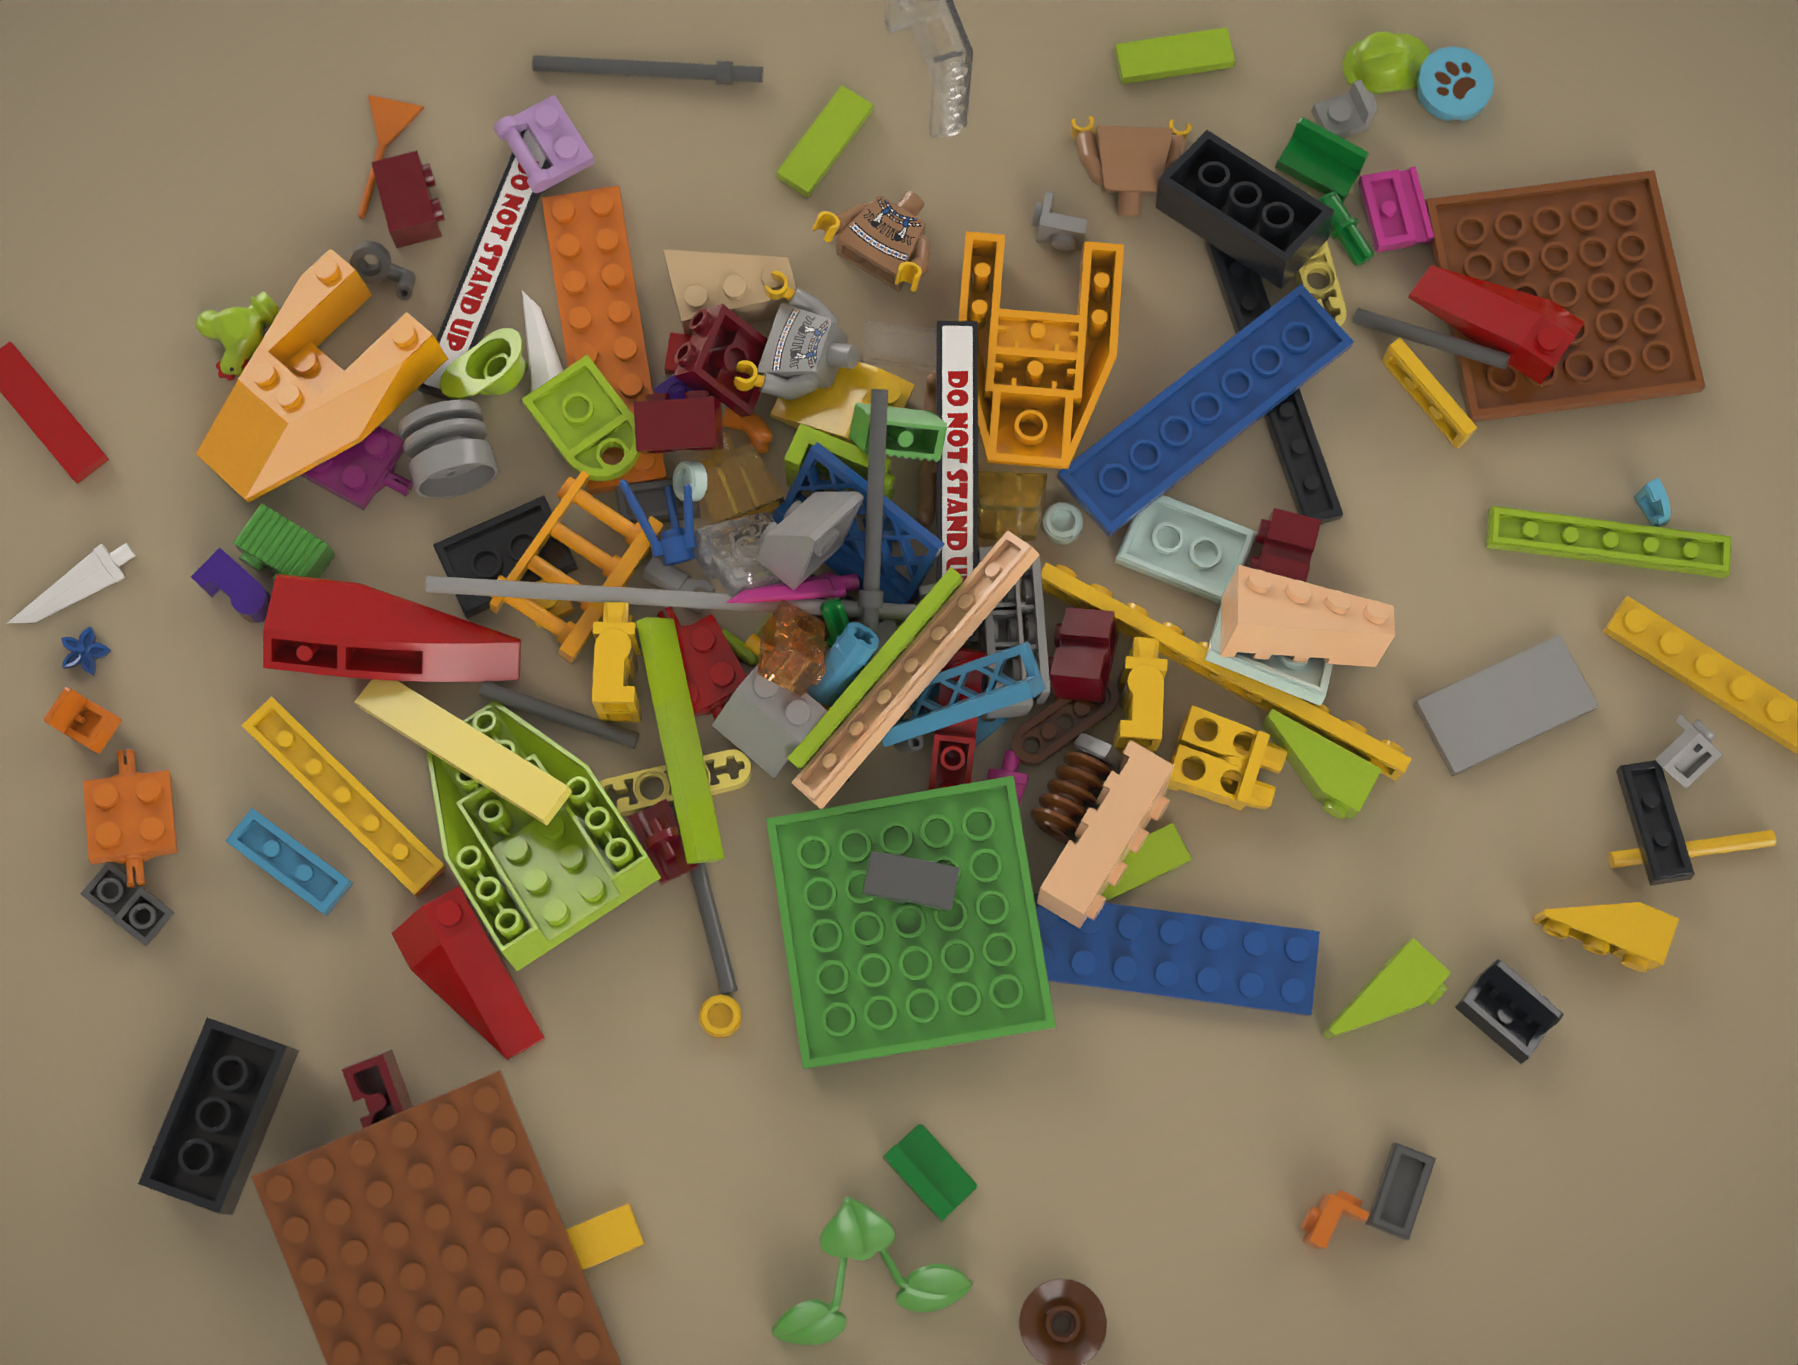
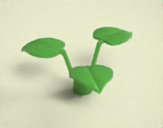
[772,1196,973,1345]

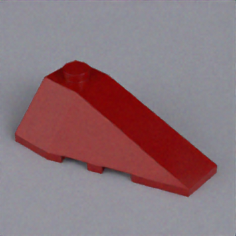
[1408,265,1585,385]
[391,886,545,1060]

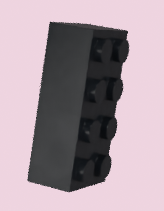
[1156,130,1334,289]
[138,1017,299,1215]

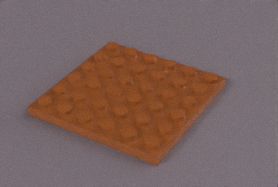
[1425,170,1706,422]

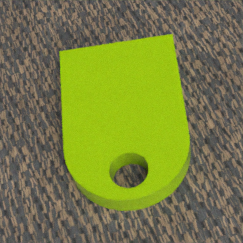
[521,355,641,482]

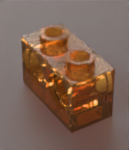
[758,600,827,697]

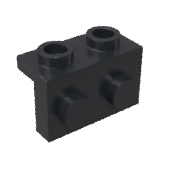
[1455,959,1564,1064]

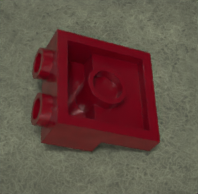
[674,304,768,417]

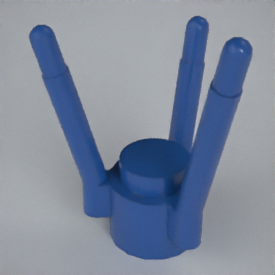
[619,479,697,566]

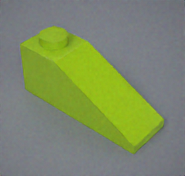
[1262,709,1382,819]
[1321,938,1451,1039]

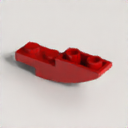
[928,648,985,790]

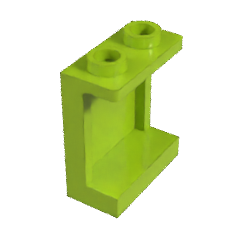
[784,423,895,501]

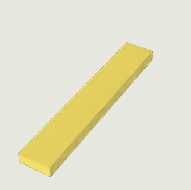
[354,679,572,825]

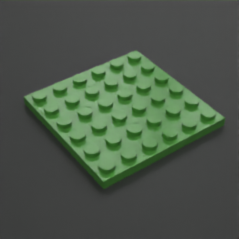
[766,776,1057,1070]

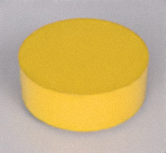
[699,995,742,1039]

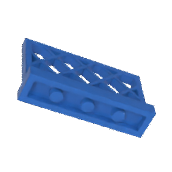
[771,443,945,604]

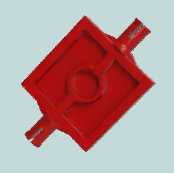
[641,607,747,720]

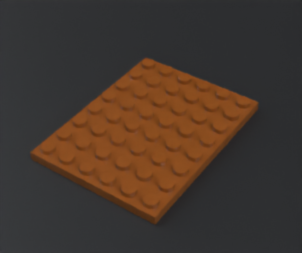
[251,1069,622,1365]

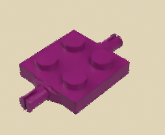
[299,426,413,510]

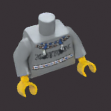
[734,271,859,400]

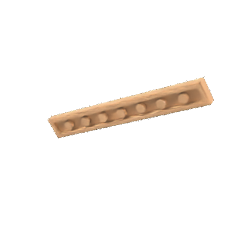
[791,531,1039,809]

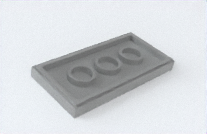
[1414,634,1599,776]

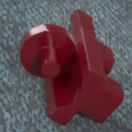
[628,799,699,885]

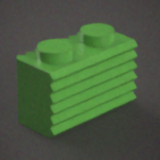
[849,403,947,462]
[233,503,335,581]

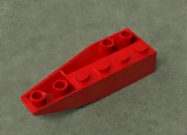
[263,574,521,682]

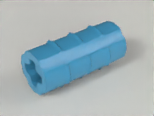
[806,622,879,706]

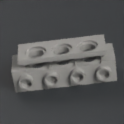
[978,546,1051,719]

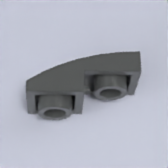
[862,852,960,912]
[80,862,175,946]

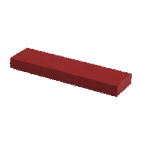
[0,341,110,484]

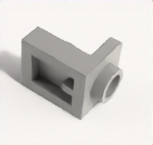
[1311,80,1377,138]
[1655,714,1723,789]

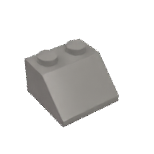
[756,492,864,590]
[712,657,827,779]

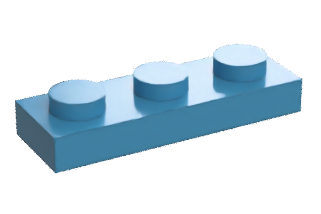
[226,808,353,916]

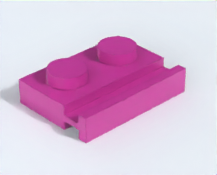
[1358,166,1434,253]

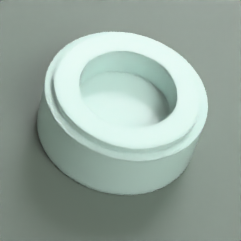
[673,461,707,502]
[1042,502,1083,544]

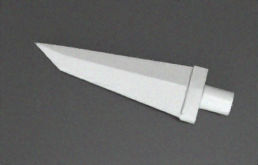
[522,290,564,392]
[6,542,136,624]

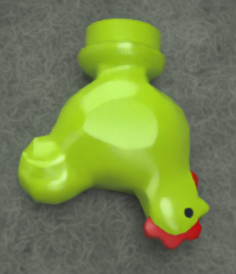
[196,291,280,381]

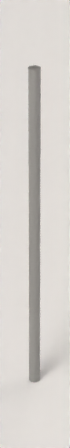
[425,576,918,620]

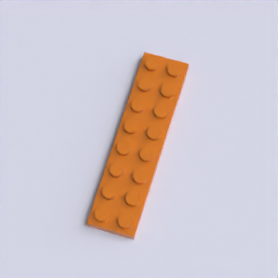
[542,185,667,495]

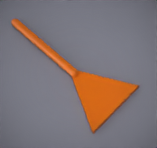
[358,95,424,219]

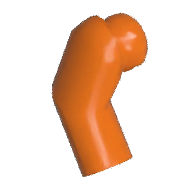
[722,407,773,454]

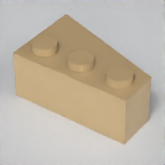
[663,249,796,335]

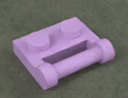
[493,95,595,193]

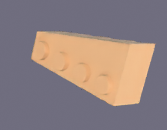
[1220,565,1395,667]
[1037,740,1175,929]

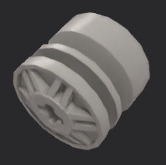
[398,400,499,499]

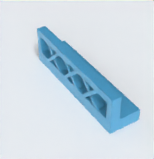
[882,641,1046,747]

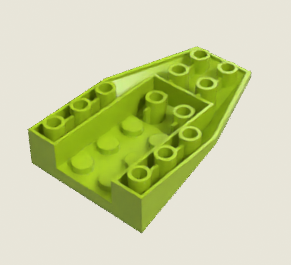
[426,701,661,971]

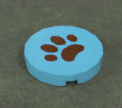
[1416,46,1494,122]

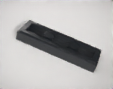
[1616,760,1695,886]

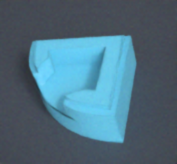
[1634,477,1671,527]

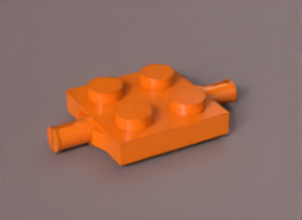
[83,749,178,888]

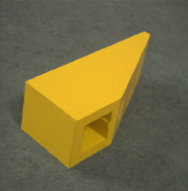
[1532,902,1680,972]

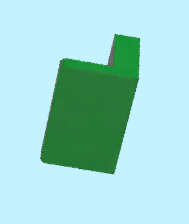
[1275,117,1369,203]
[883,1124,977,1222]

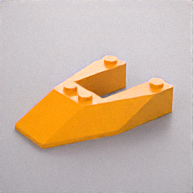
[958,231,1124,469]
[196,248,448,503]

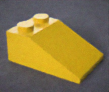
[770,361,915,446]

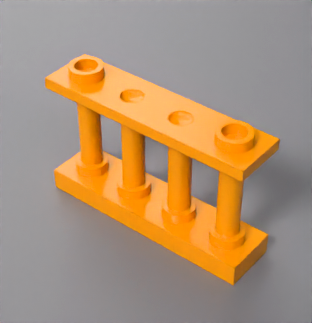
[489,470,664,664]

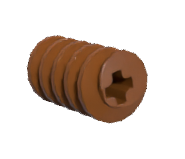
[1030,752,1113,844]

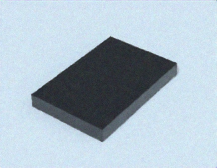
[433,496,578,618]

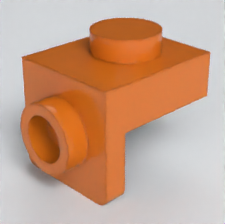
[44,687,123,755]
[1301,1190,1370,1249]

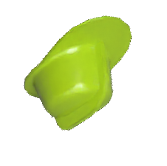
[1343,31,1431,94]
[440,328,528,399]

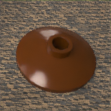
[1019,1279,1107,1365]

